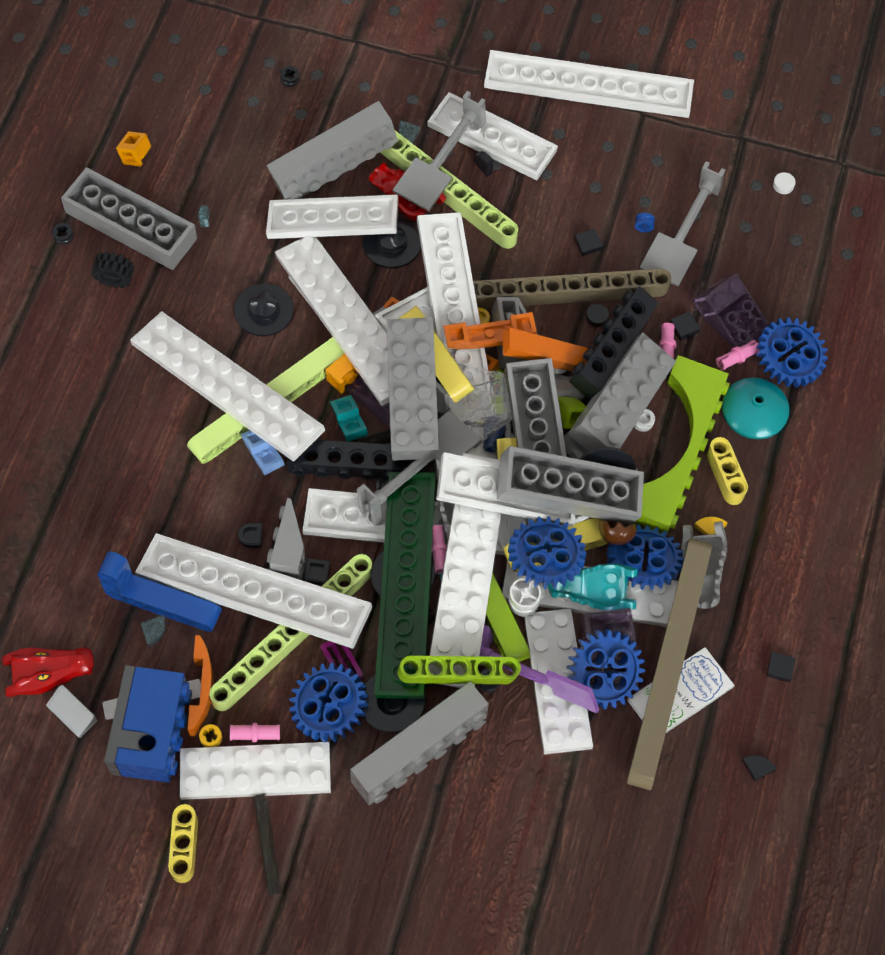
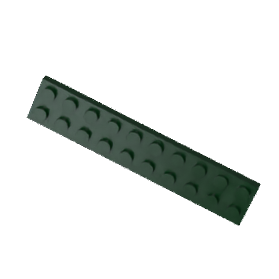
[374,472,436,699]

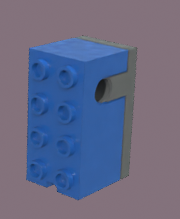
[104,665,192,783]

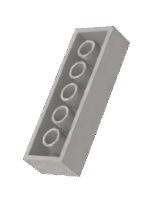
[266,101,398,200]
[61,167,197,270]
[387,317,439,460]
[568,332,676,451]
[505,358,567,457]
[497,446,644,525]
[350,681,489,805]

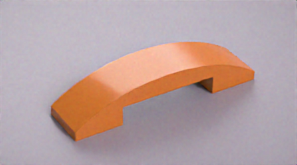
[443,312,537,349]
[188,635,214,736]

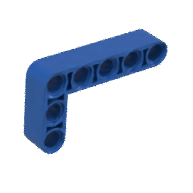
[97,551,222,632]

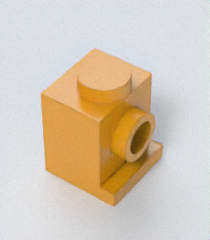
[116,131,151,167]
[325,354,358,394]

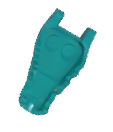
[548,563,638,610]

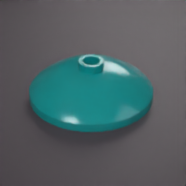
[722,378,789,439]

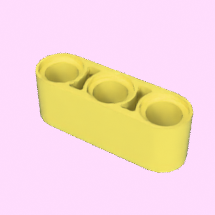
[707,437,748,505]
[168,804,198,883]

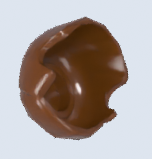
[599,521,637,545]

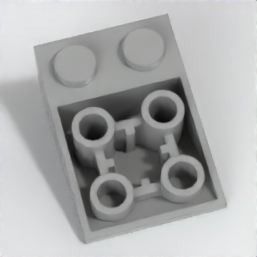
[267,498,306,580]

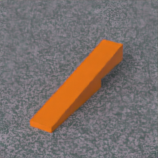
[503,327,588,371]

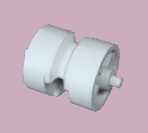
[508,577,541,617]

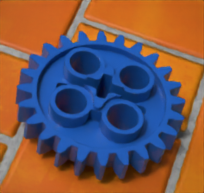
[756,317,828,388]
[508,516,586,589]
[606,525,684,590]
[566,629,645,709]
[289,663,368,743]

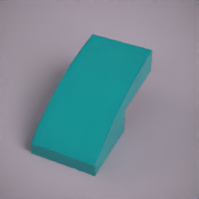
[330,395,368,442]

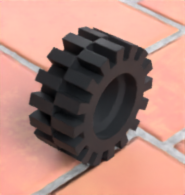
[91,252,134,288]

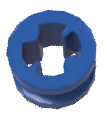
[635,213,655,232]

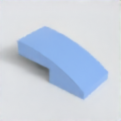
[241,430,284,476]

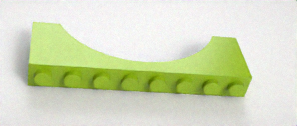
[633,355,730,535]

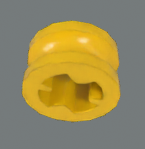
[199,724,222,747]

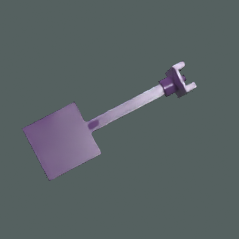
[479,625,599,713]

